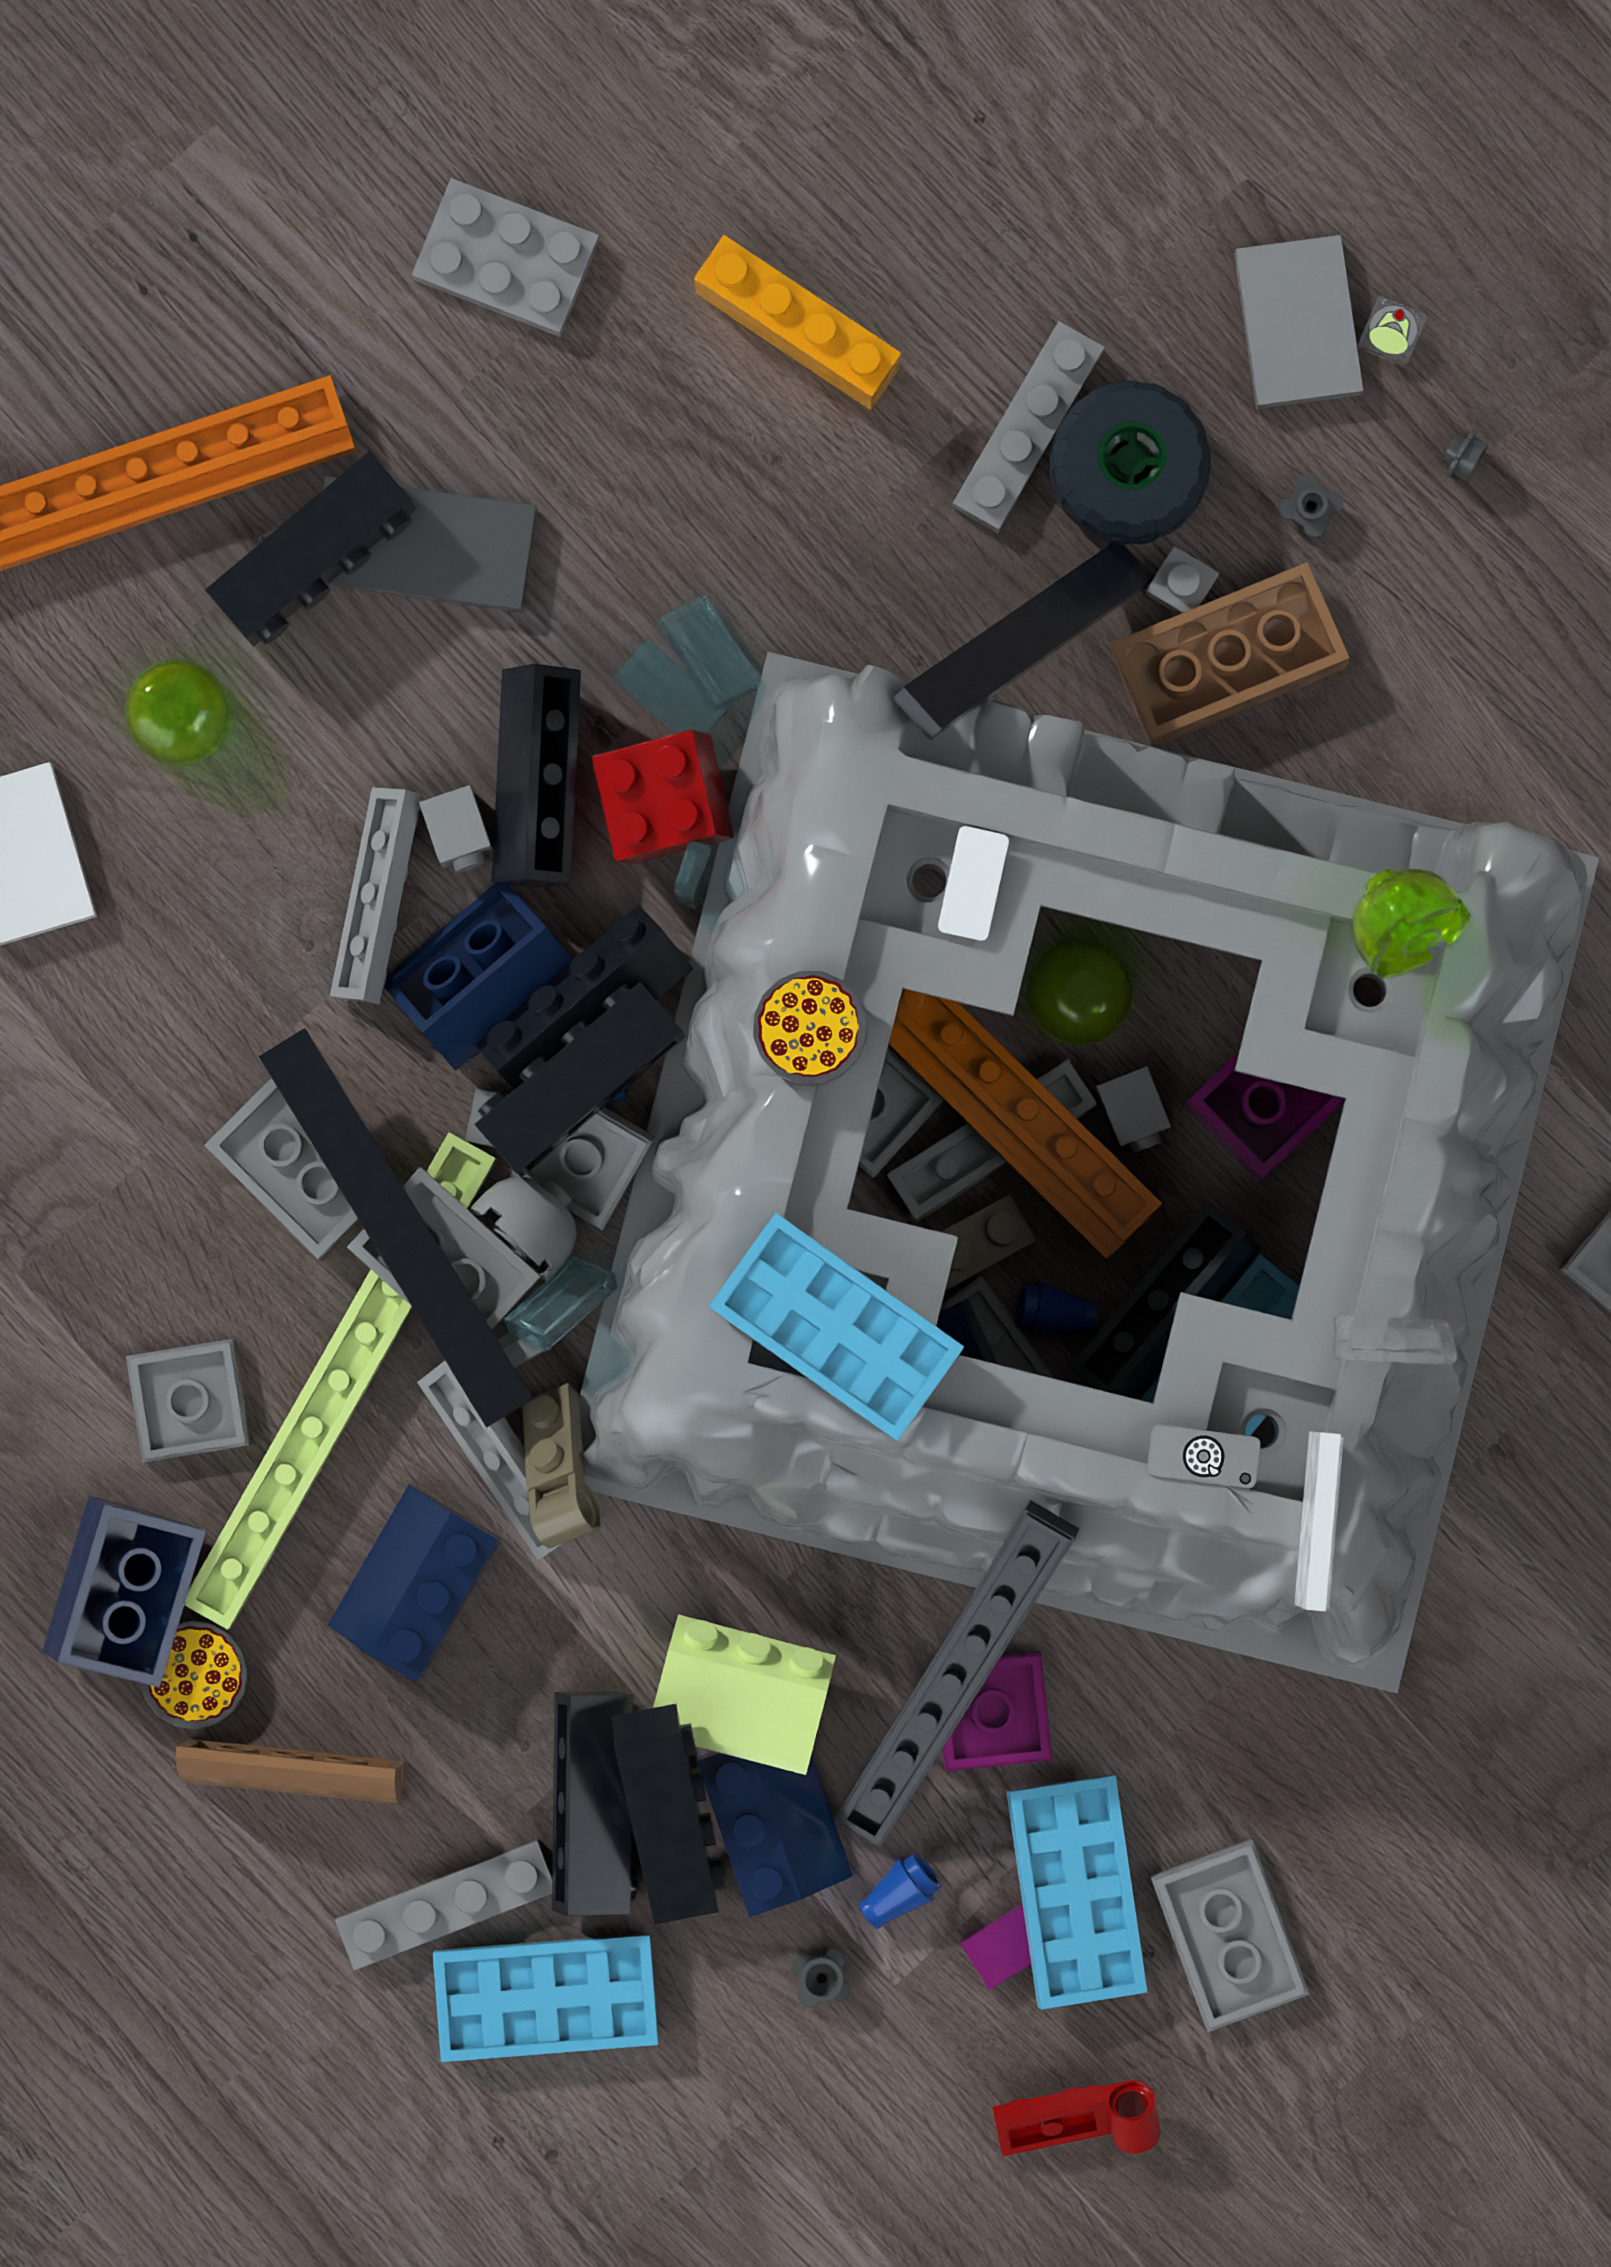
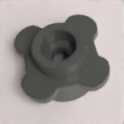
[1279,474,1343,538]
[793,1948,851,2008]

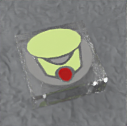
[1357,295,1428,368]

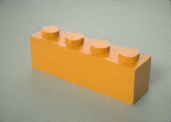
[694,235,902,410]

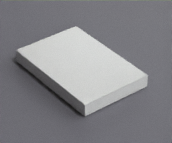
[0,762,98,946]
[1294,1431,1344,1611]

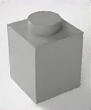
[419,785,493,873]
[1094,1067,1171,1154]

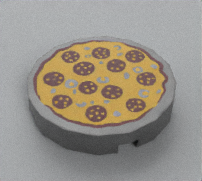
[753,971,867,1085]
[141,1620,250,1730]

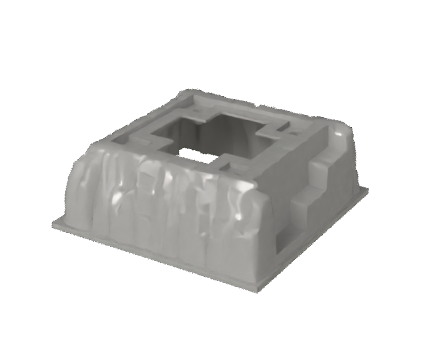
[579,652,1599,1694]

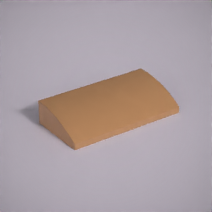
[1110,562,1350,747]
[175,1739,406,1805]

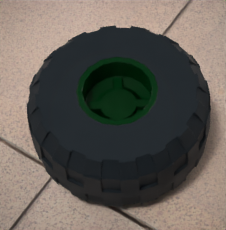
[1050,380,1211,546]

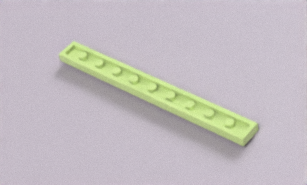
[184,1132,497,1630]

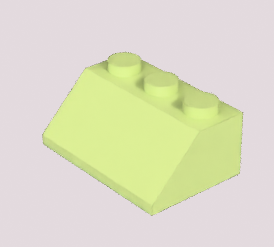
[653,1614,836,1775]

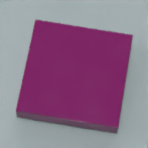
[942,1651,1053,1771]

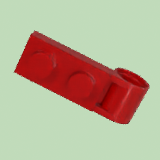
[992,2080,1161,2157]

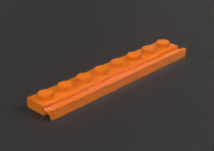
[0,375,357,572]
[888,989,1163,1261]

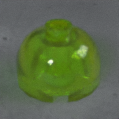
[124,659,233,768]
[1351,869,1471,979]
[1026,939,1134,1047]

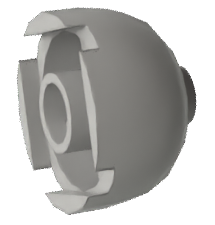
[470,1177,577,1282]

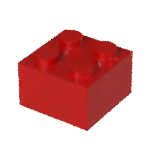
[592,729,734,865]

